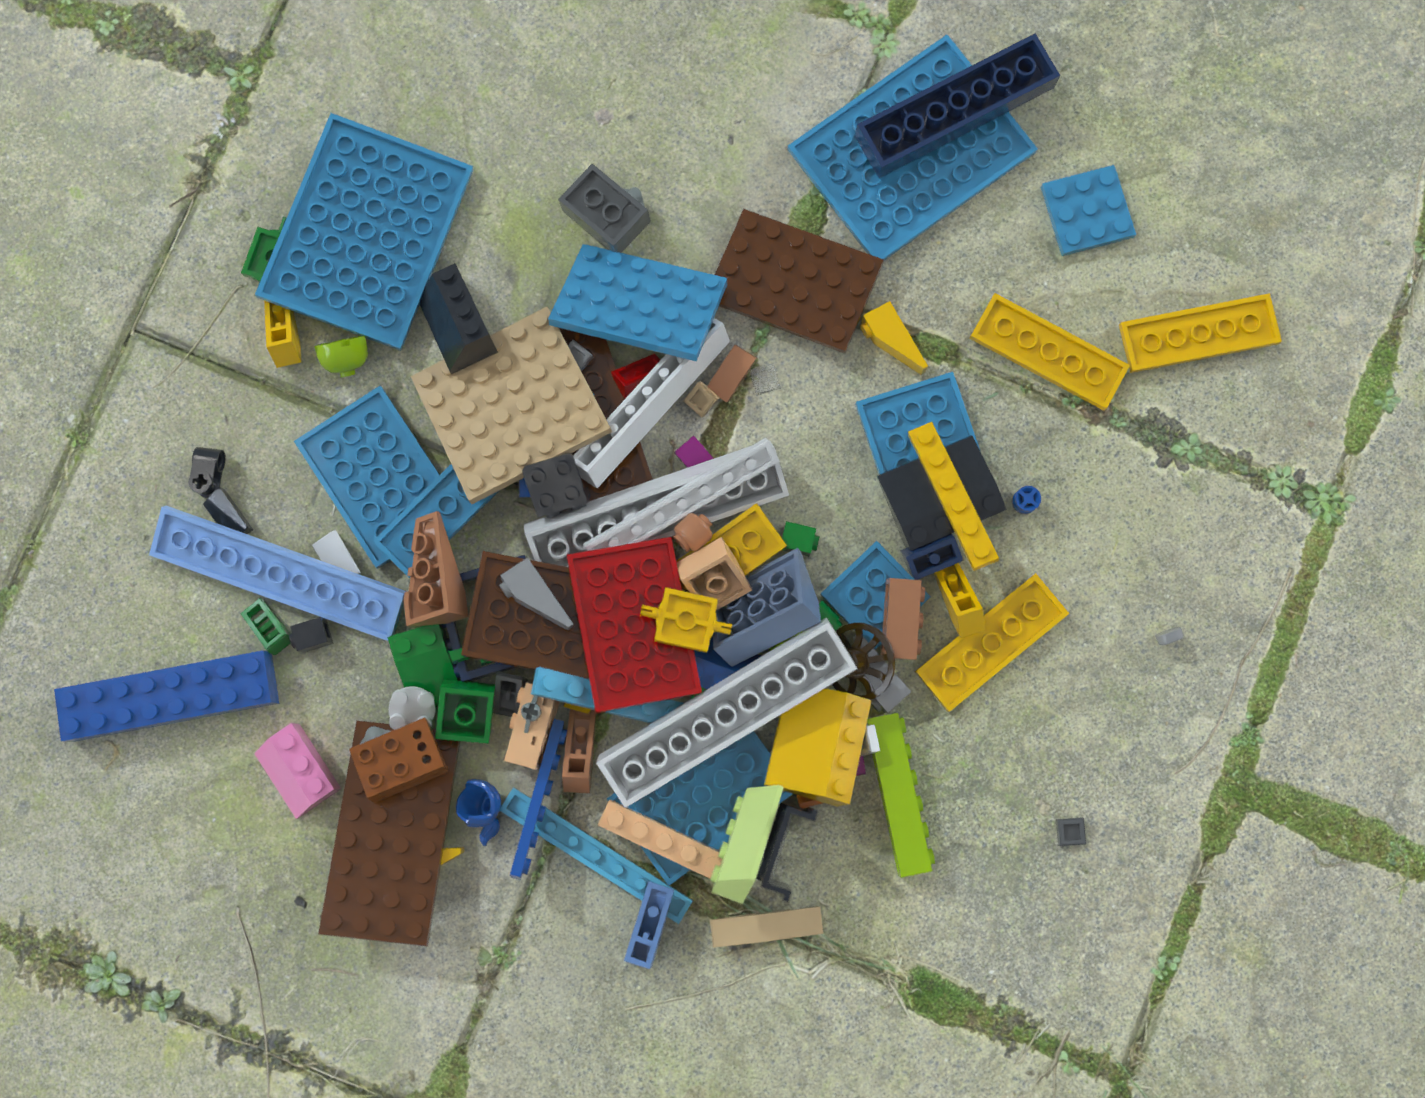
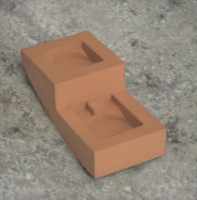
[707,344,757,402]

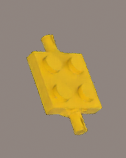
[640,588,732,652]

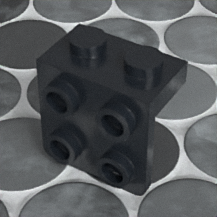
[522,453,591,518]

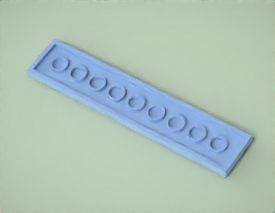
[149,506,407,641]

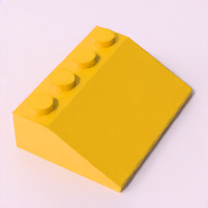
[764,688,872,807]

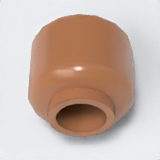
[673,513,712,552]

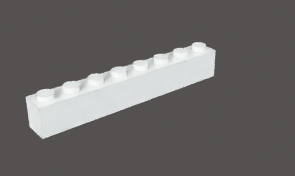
[573,318,730,488]

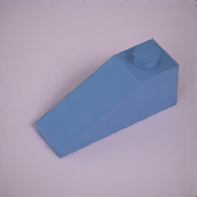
[624,881,674,969]

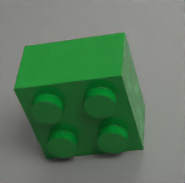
[435,679,495,744]

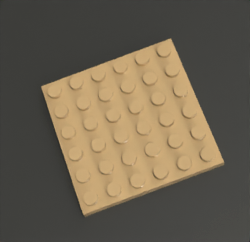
[410,307,612,504]

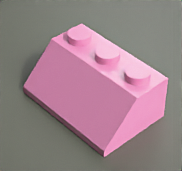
[254,723,341,819]

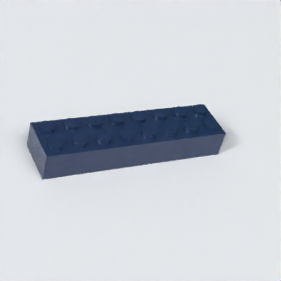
[855,33,1061,178]

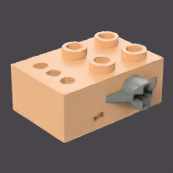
[504,683,560,769]

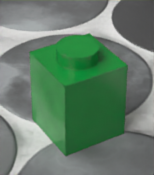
[782,521,820,557]

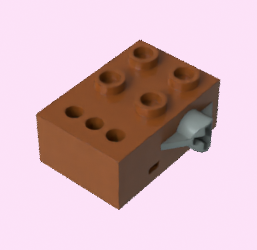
[349,717,449,804]

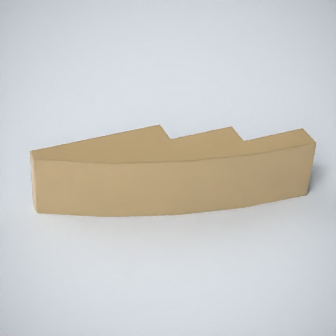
[710,906,823,947]

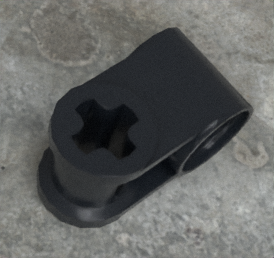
[189,447,226,498]

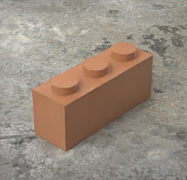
[881,578,925,660]

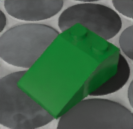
[387,624,460,708]

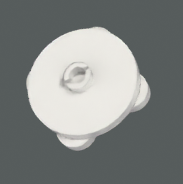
[389,687,435,730]

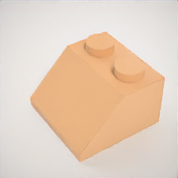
[676,537,752,610]

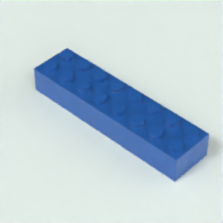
[54,650,280,742]

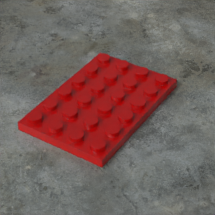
[567,537,702,713]

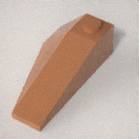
[404,511,468,627]

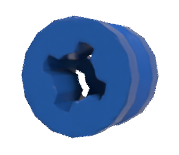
[1012,486,1041,514]

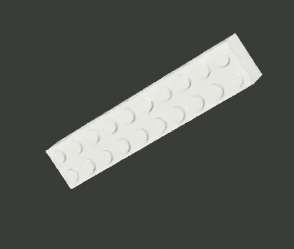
[524,440,789,567]
[596,617,857,808]

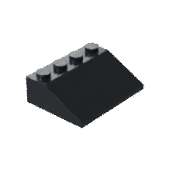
[877,435,1007,551]

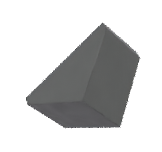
[493,672,528,717]

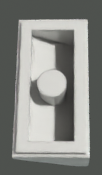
[312,530,361,575]

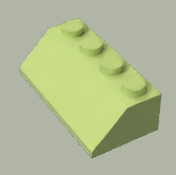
[710,785,784,904]

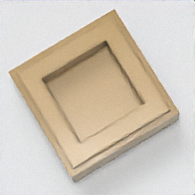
[683,381,720,418]

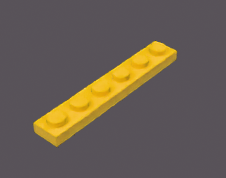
[908,422,999,571]

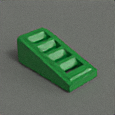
[240,597,291,655]

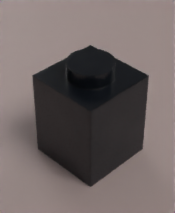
[289,617,334,653]

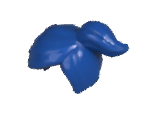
[456,779,501,846]

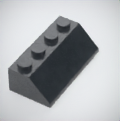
[420,263,498,374]

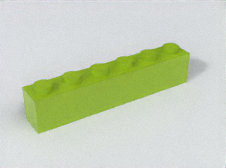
[866,713,935,878]

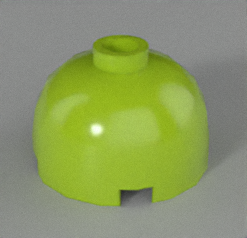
[314,335,368,377]

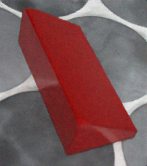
[611,353,660,399]

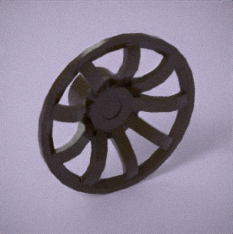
[832,622,895,700]

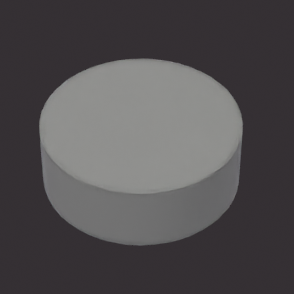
[1155,627,1184,645]

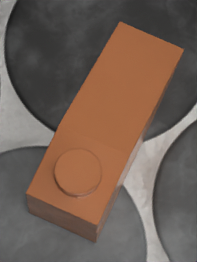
[562,709,596,793]

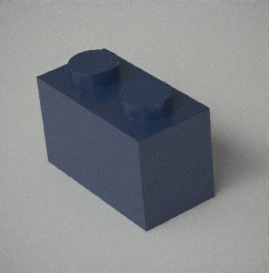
[900,534,964,580]

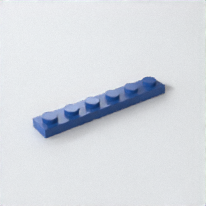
[510,719,568,880]

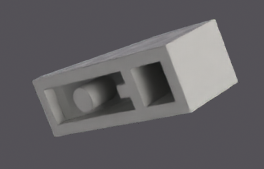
[499,558,573,631]
[853,635,911,713]

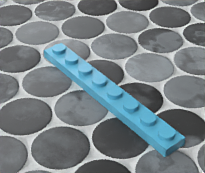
[499,787,693,924]

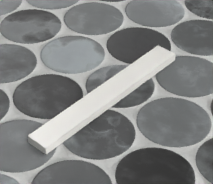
[584,438,780,551]

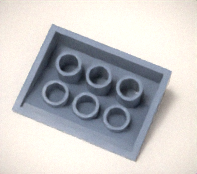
[713,548,821,667]

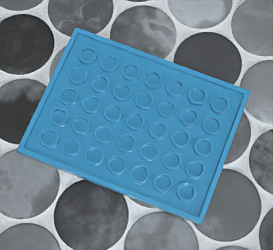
[787,34,1038,260]
[255,113,474,351]

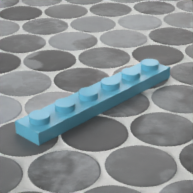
[531,667,684,723]

